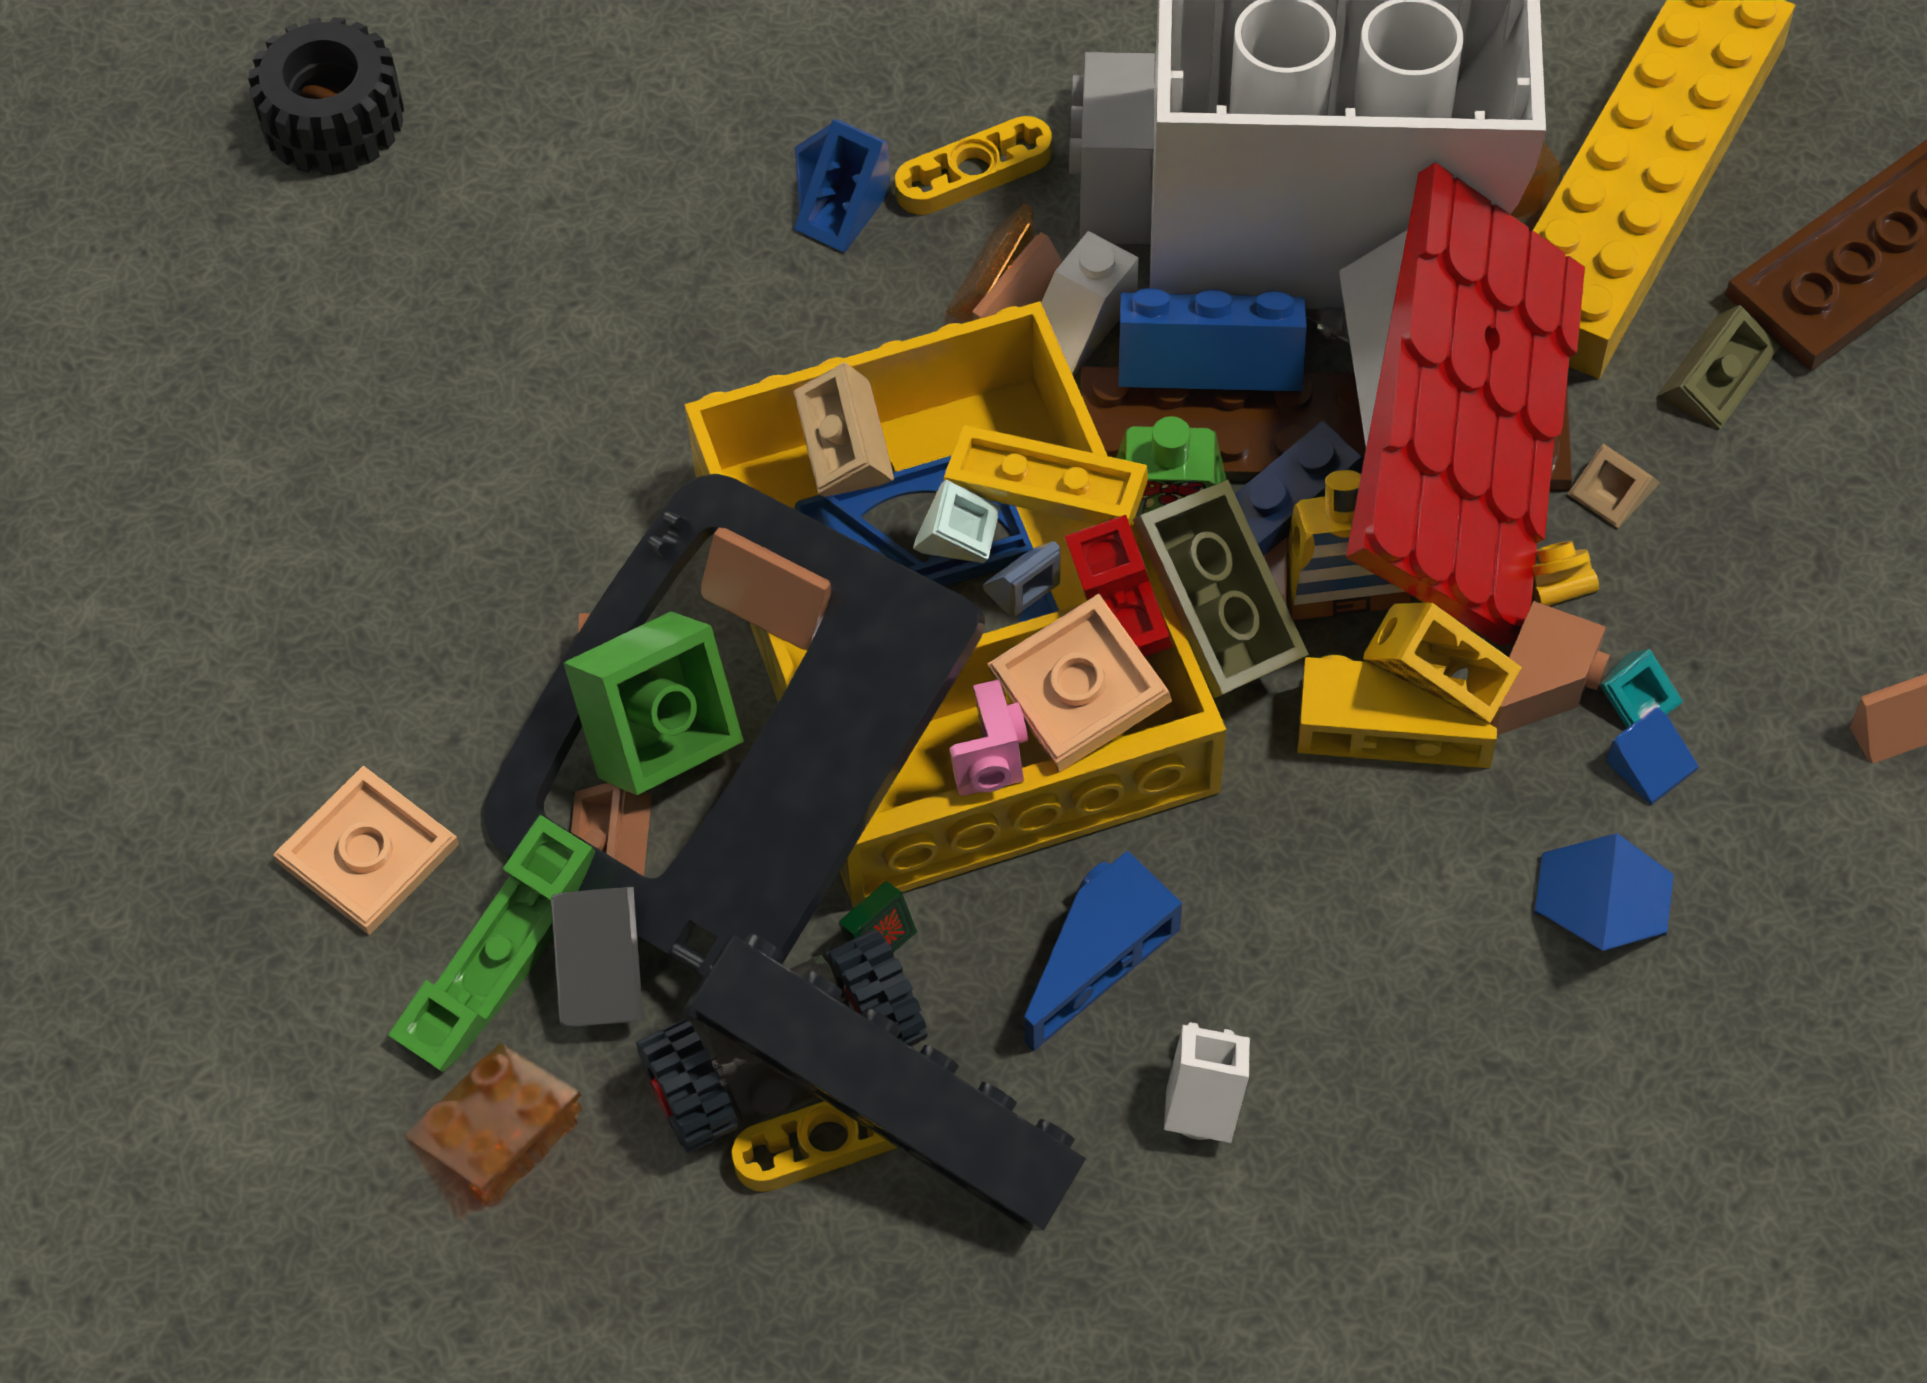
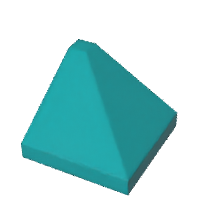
[1599,649,1683,728]

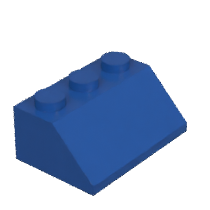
[1118,288,1306,391]

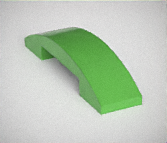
[388,815,595,1073]

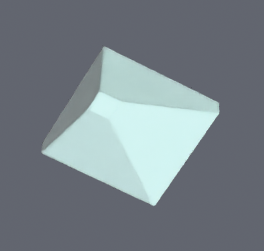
[913,480,1000,563]

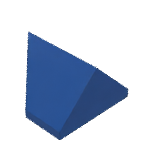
[794,119,891,252]
[1534,833,1674,951]

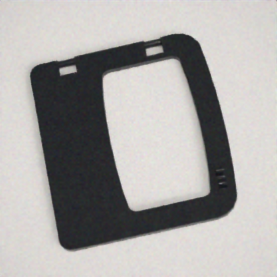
[484,473,985,976]

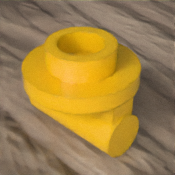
[1532,541,1599,606]

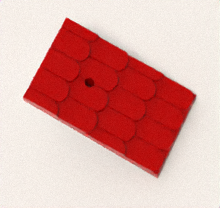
[1339,162,1585,645]

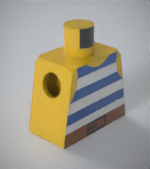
[1286,470,1411,621]

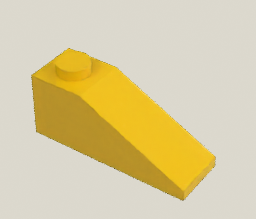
[1297,655,1497,768]

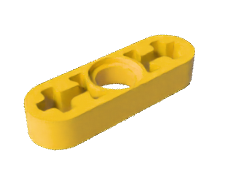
[895,116,1052,215]
[732,1101,898,1192]

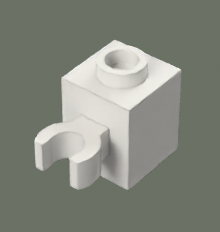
[1164,1022,1250,1143]

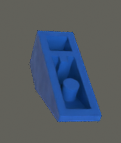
[1025,850,1182,1051]

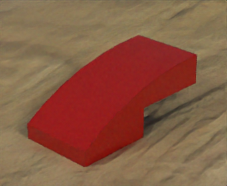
[1064,515,1173,657]

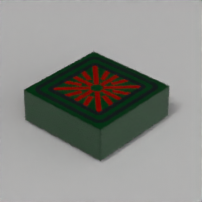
[838,881,917,953]

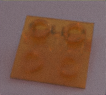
[404,1042,583,1205]

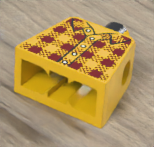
[1363,602,1522,723]

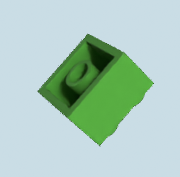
[564,611,744,795]

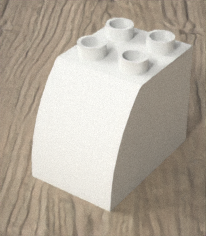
[1150,0,1546,310]

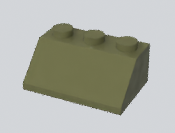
[1132,480,1309,698]

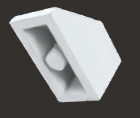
[1041,231,1139,377]

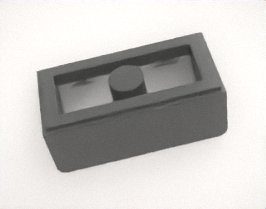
[551,887,643,1027]

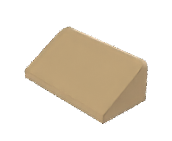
[793,362,894,497]

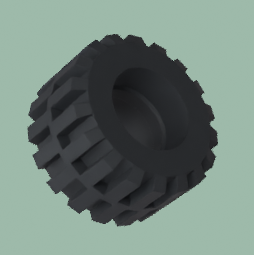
[248,17,404,174]

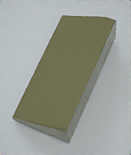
[1657,305,1780,430]

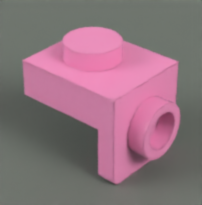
[950,679,1028,796]

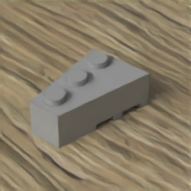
[1069,52,1155,245]

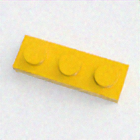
[944,424,1148,528]

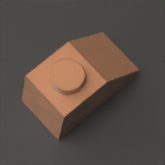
[1486,601,1610,735]

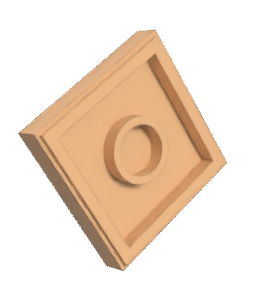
[988,594,1172,772]
[273,766,459,935]

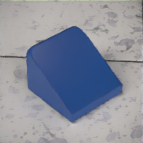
[1606,706,1699,805]

